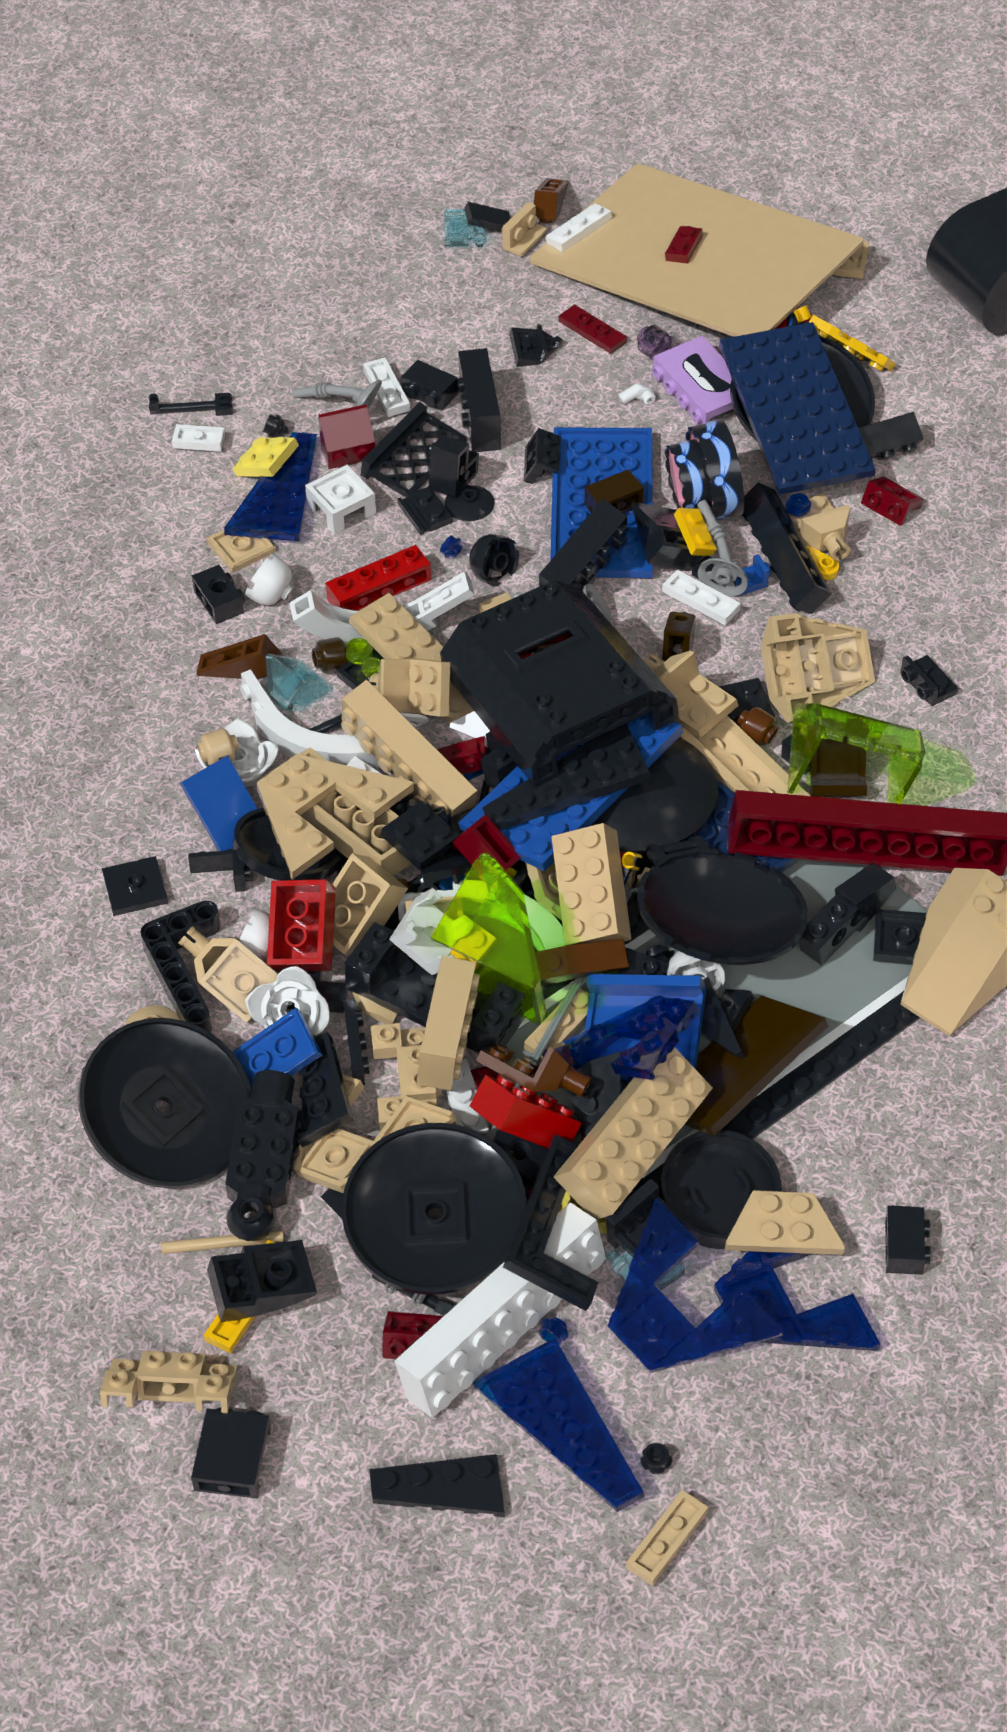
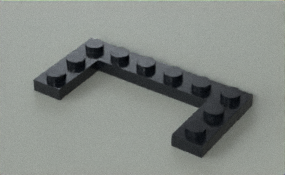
[503,1134,628,1311]

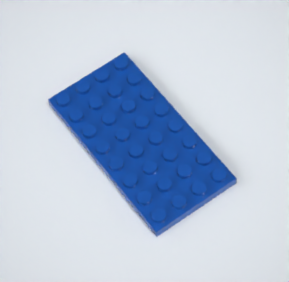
[550,427,653,578]
[458,713,683,871]

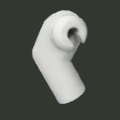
[618,384,656,405]

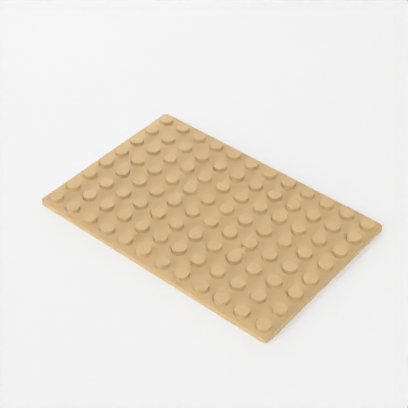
[529,164,864,337]

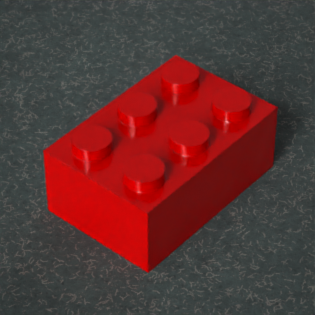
[267,879,336,972]
[469,1074,582,1148]

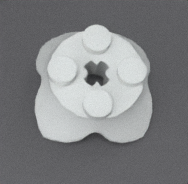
[195,718,279,787]
[245,966,330,1036]

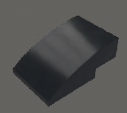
[207,1240,317,1322]

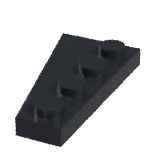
[297,1032,354,1148]

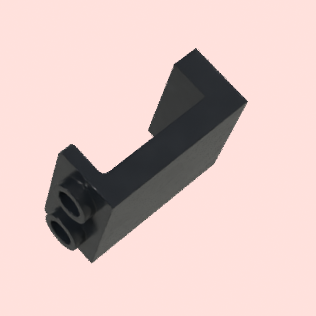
[191,1407,271,1499]

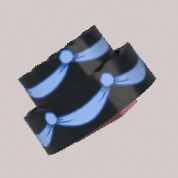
[664,419,744,521]

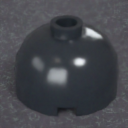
[469,534,519,587]

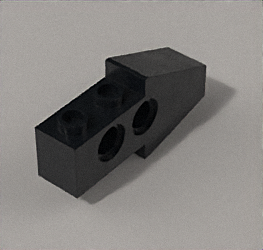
[799,862,896,966]

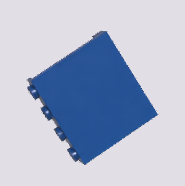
[574,974,707,1084]

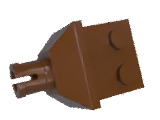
[476,1042,592,1098]

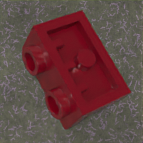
[861,476,924,525]
[437,736,489,775]
[382,1311,444,1359]

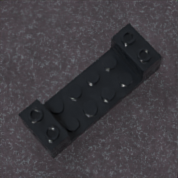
[345,922,525,1053]

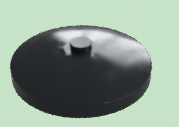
[232,807,343,881]

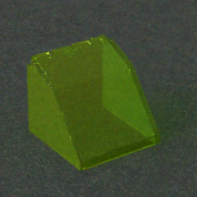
[787,703,926,804]
[431,853,548,1025]

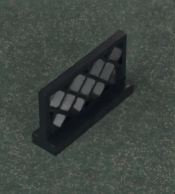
[360,402,466,497]

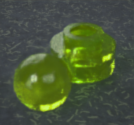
[346,638,380,678]

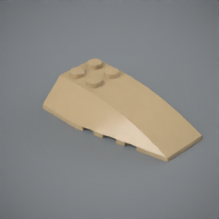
[900,868,1007,1036]

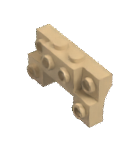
[371,1023,442,1131]
[100,1351,238,1413]

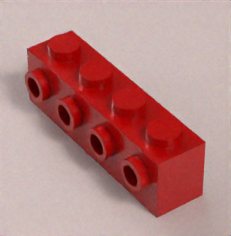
[325,545,431,611]

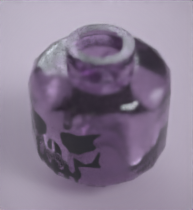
[637,325,672,360]

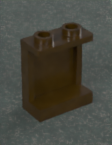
[810,721,868,796]

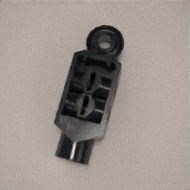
[225,1070,300,1241]

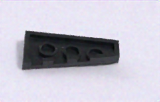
[570,1051,624,1141]
[369,1454,505,1517]

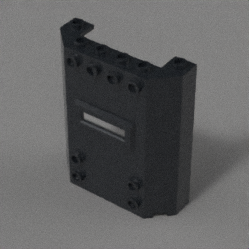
[440,580,679,787]

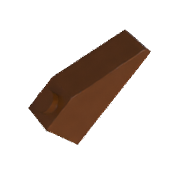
[534,178,569,223]
[196,634,282,680]
[535,939,629,985]

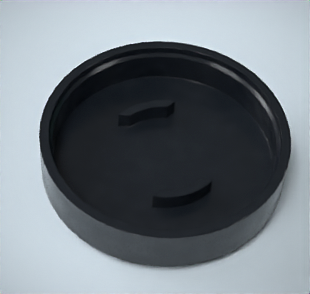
[659,1130,782,1249]

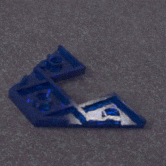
[542,995,699,1080]
[607,1198,785,1373]
[714,1251,881,1351]

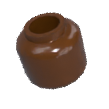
[737,707,778,746]

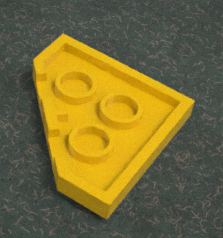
[809,315,896,372]

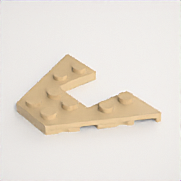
[257,754,414,879]
[294,1074,457,1193]

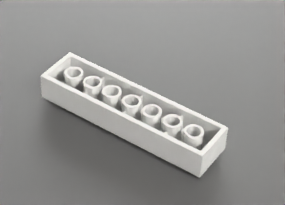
[394,1203,606,1418]

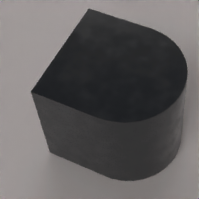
[926,188,1007,335]

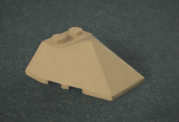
[760,613,875,722]

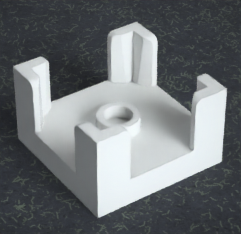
[305,465,376,534]
[389,888,475,975]

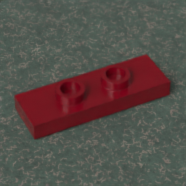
[559,304,627,354]

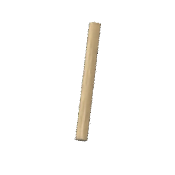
[161,1230,284,1254]

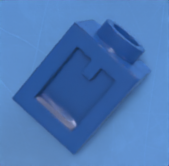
[734,554,771,596]

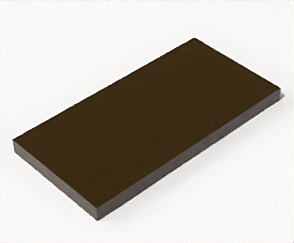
[684,995,828,1136]

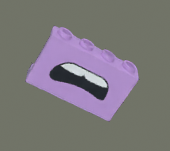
[652,336,733,424]

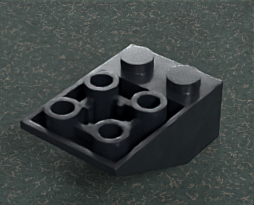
[631,502,703,571]

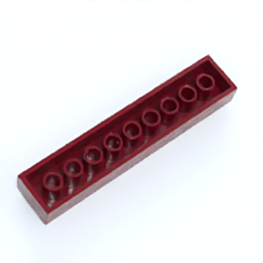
[727,790,1007,876]

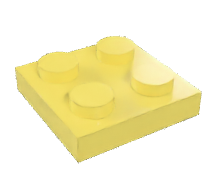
[232,437,299,477]

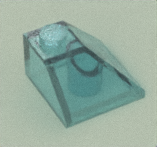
[266,653,333,711]

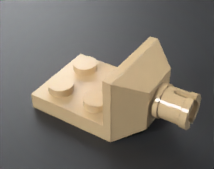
[784,493,850,561]
[644,650,738,738]
[369,659,450,717]
[178,926,278,1023]

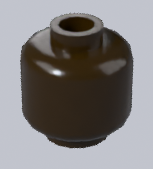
[312,637,352,674]

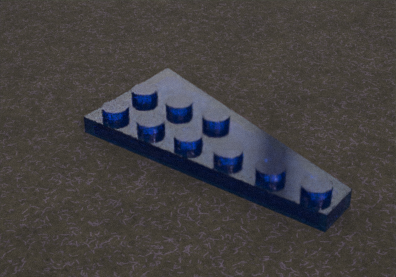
[224,432,317,542]
[472,1338,645,1512]

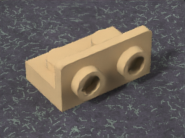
[502,202,547,257]

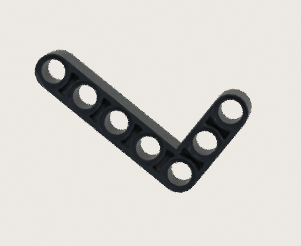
[140,900,220,1033]

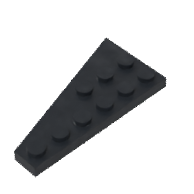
[482,723,651,830]

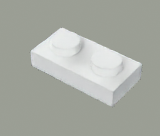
[172,424,225,452]

